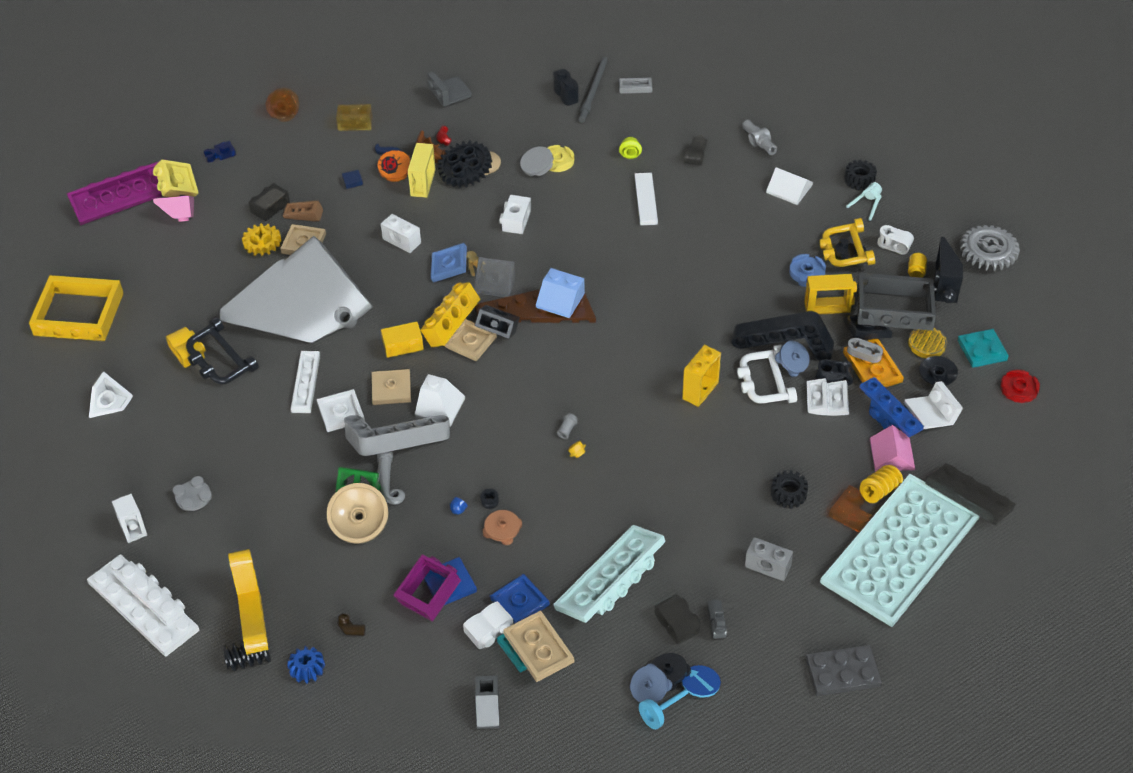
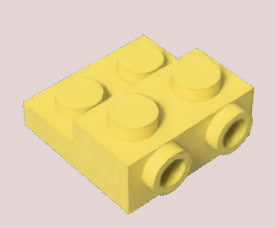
[153,160,198,197]

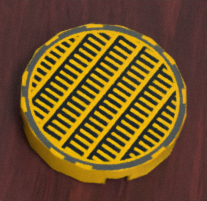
[908,328,947,358]

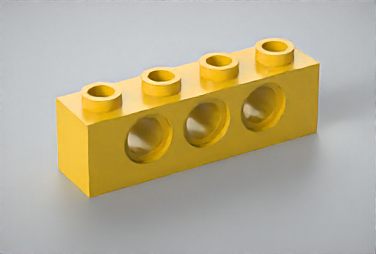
[420,282,480,347]

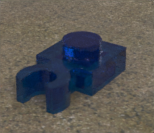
[204,140,236,163]

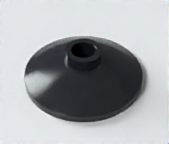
[919,356,958,386]

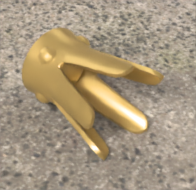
[466,251,486,276]

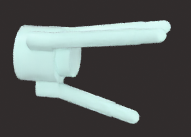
[846,182,882,221]

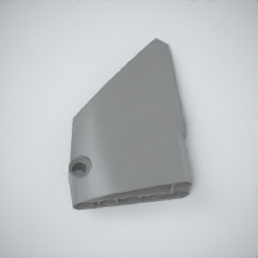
[220,236,373,343]

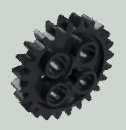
[437,140,493,188]

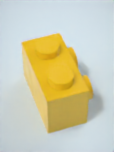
[381,322,424,358]

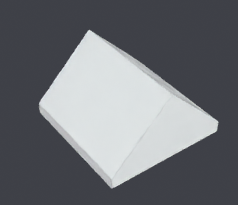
[766,168,813,205]

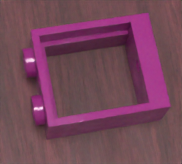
[394,554,461,622]

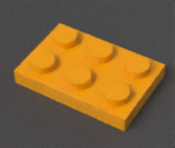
[843,339,904,387]

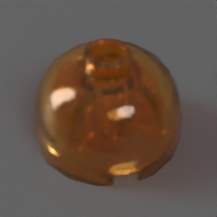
[266,87,300,122]

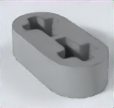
[847,338,883,363]

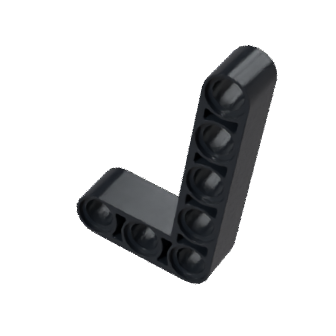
[731,311,834,361]

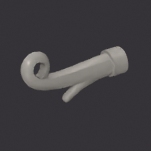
[377,451,405,505]

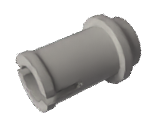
[557,413,578,439]

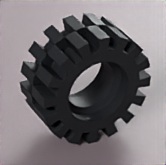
[844,159,877,191]
[771,470,808,509]

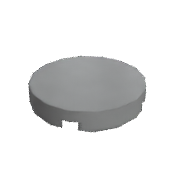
[520,146,554,177]

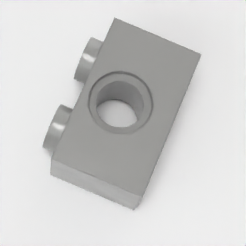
[745,537,793,581]

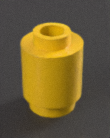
[908,253,927,278]

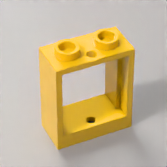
[804,274,857,314]
[682,344,721,407]

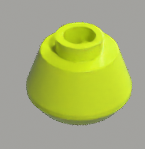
[619,137,642,159]

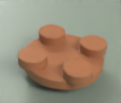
[483,510,522,545]

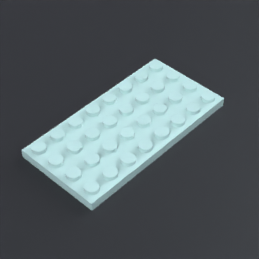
[820,474,980,627]

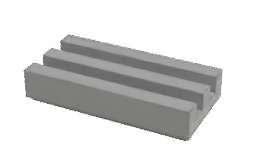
[619,78,652,93]

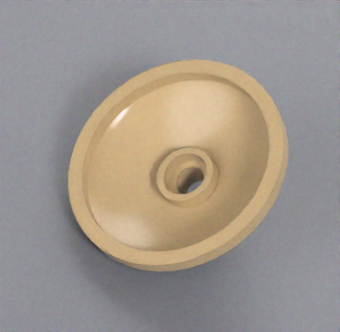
[327,483,389,544]

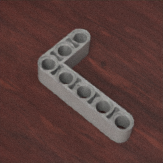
[344,415,450,456]

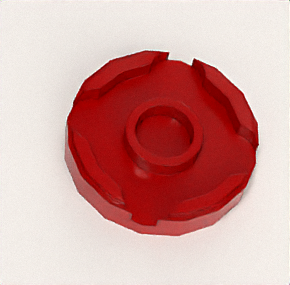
[1000,370,1040,403]

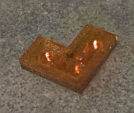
[828,485,873,533]

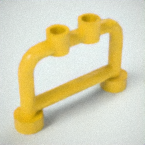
[819,218,875,267]

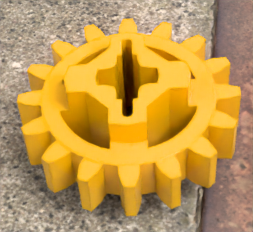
[242,223,282,256]

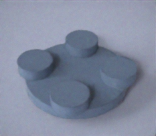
[775,340,809,377]
[630,664,672,704]

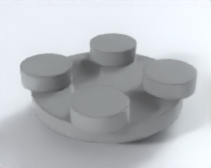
[173,476,212,511]

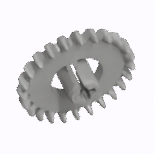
[959,225,1020,271]

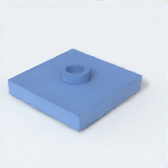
[431,243,467,283]

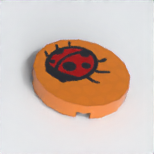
[378,150,411,182]

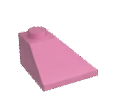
[153,196,194,222]

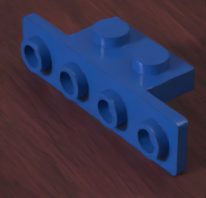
[860,377,924,437]

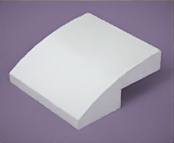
[807,378,849,416]

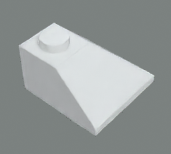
[415,374,465,427]

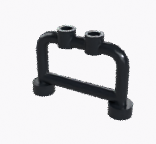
[186,317,259,384]

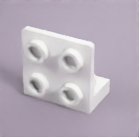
[903,381,963,429]

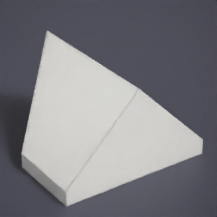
[89,372,133,418]

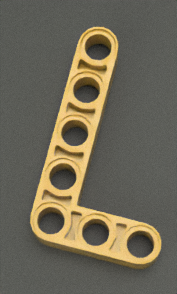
[228,549,269,655]

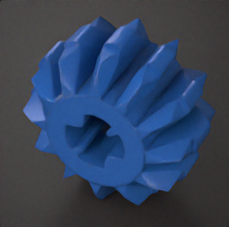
[287,645,325,684]

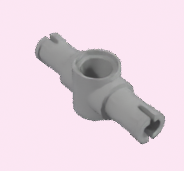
[742,119,777,155]

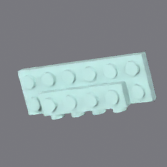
[553,525,666,623]

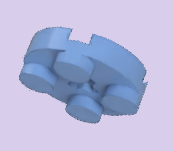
[789,254,826,287]

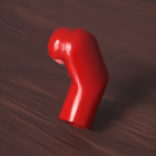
[436,126,451,146]

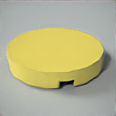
[548,145,575,172]

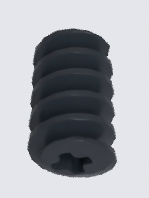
[223,641,271,672]

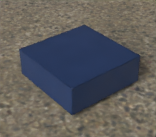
[342,170,363,189]

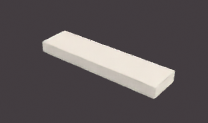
[635,173,658,225]
[291,351,320,413]

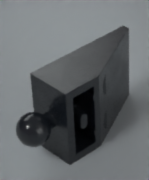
[933,237,963,303]

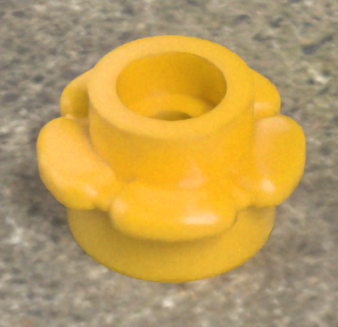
[568,440,586,458]

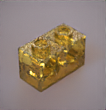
[336,104,373,131]

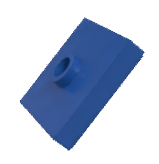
[424,557,477,605]
[490,574,549,624]

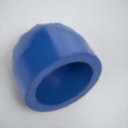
[450,497,468,515]

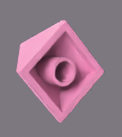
[870,425,915,471]

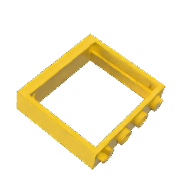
[29,275,123,341]

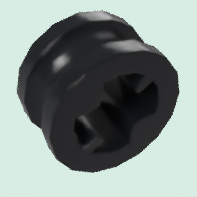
[481,489,499,509]

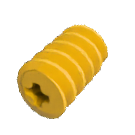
[860,465,903,503]

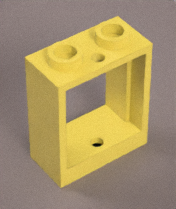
[408,143,436,198]

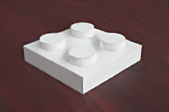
[317,389,365,432]

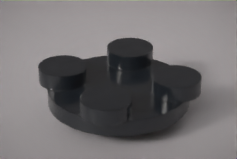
[834,238,866,265]
[651,653,691,691]

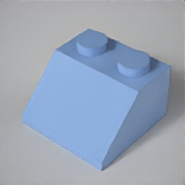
[536,268,585,318]

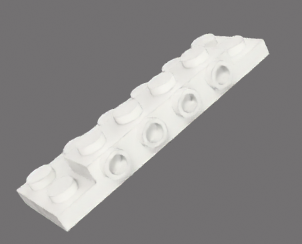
[87,554,200,657]

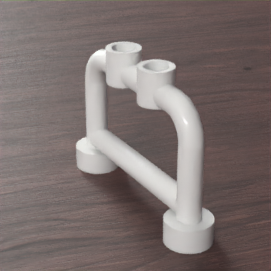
[737,345,797,403]

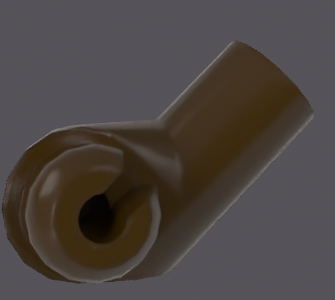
[337,613,366,636]

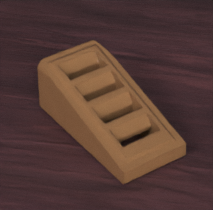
[283,200,323,221]

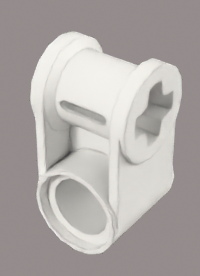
[877,225,914,255]

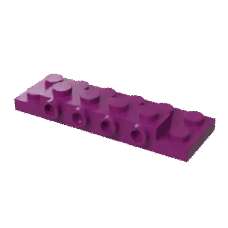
[67,159,166,225]

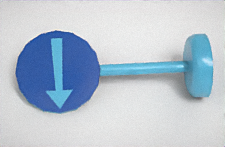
[639,665,721,730]

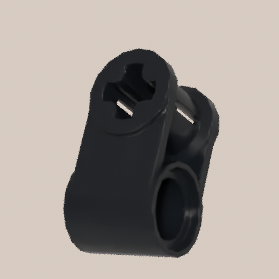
[815,359,853,385]

